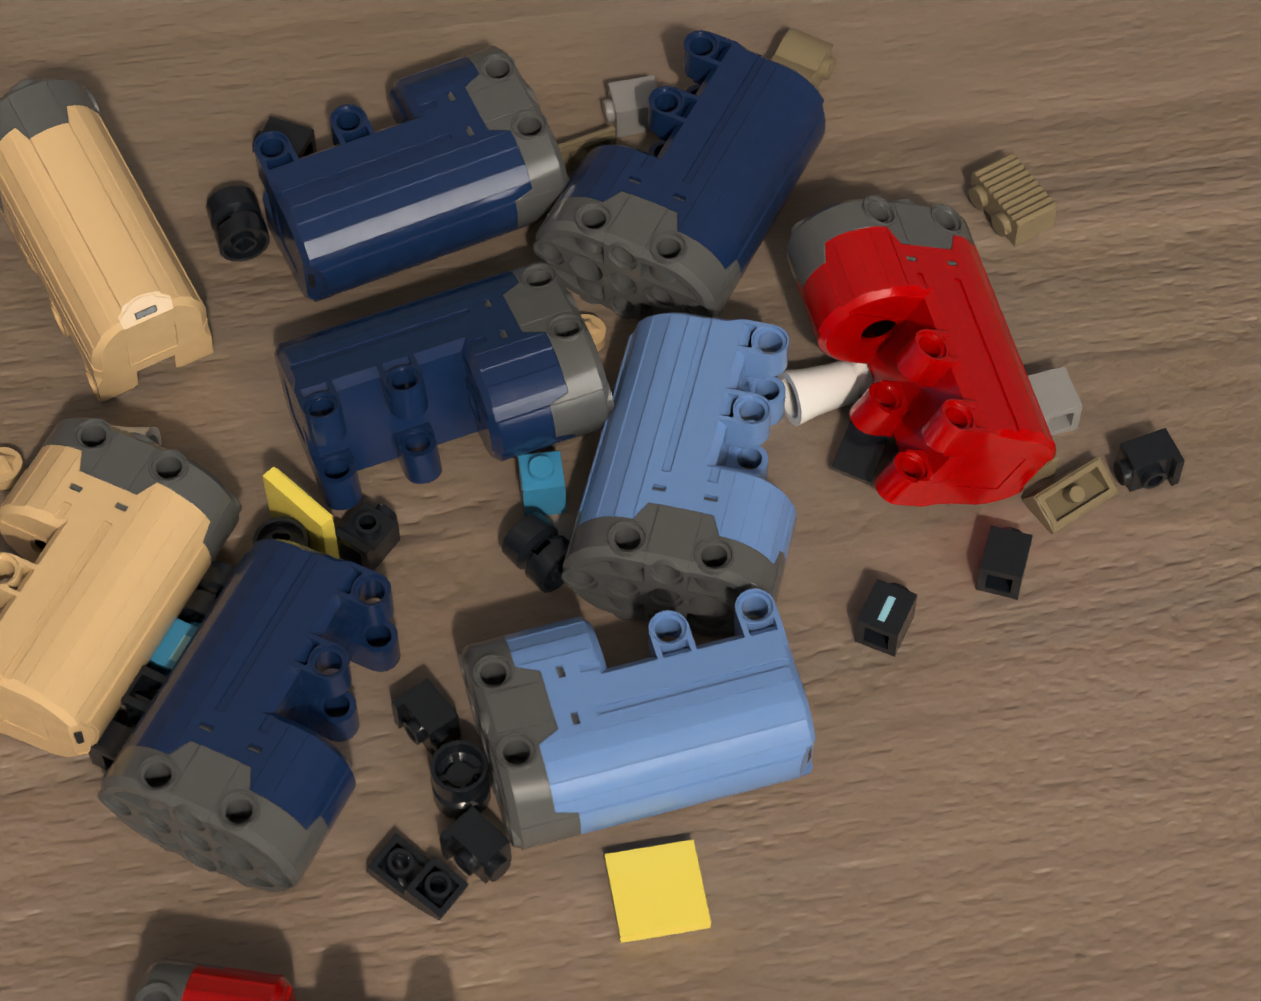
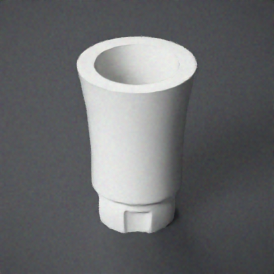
[777,360,874,426]

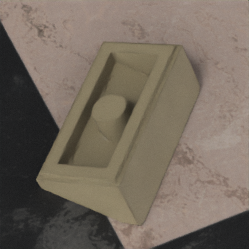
[558,126,616,172]
[1022,456,1119,534]

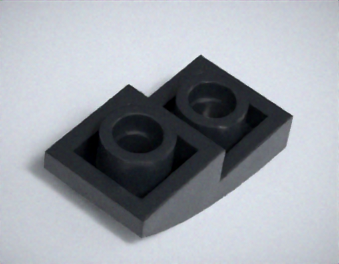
[830,394,889,485]
[366,834,469,921]

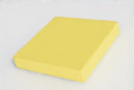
[263,466,340,559]
[605,839,711,943]

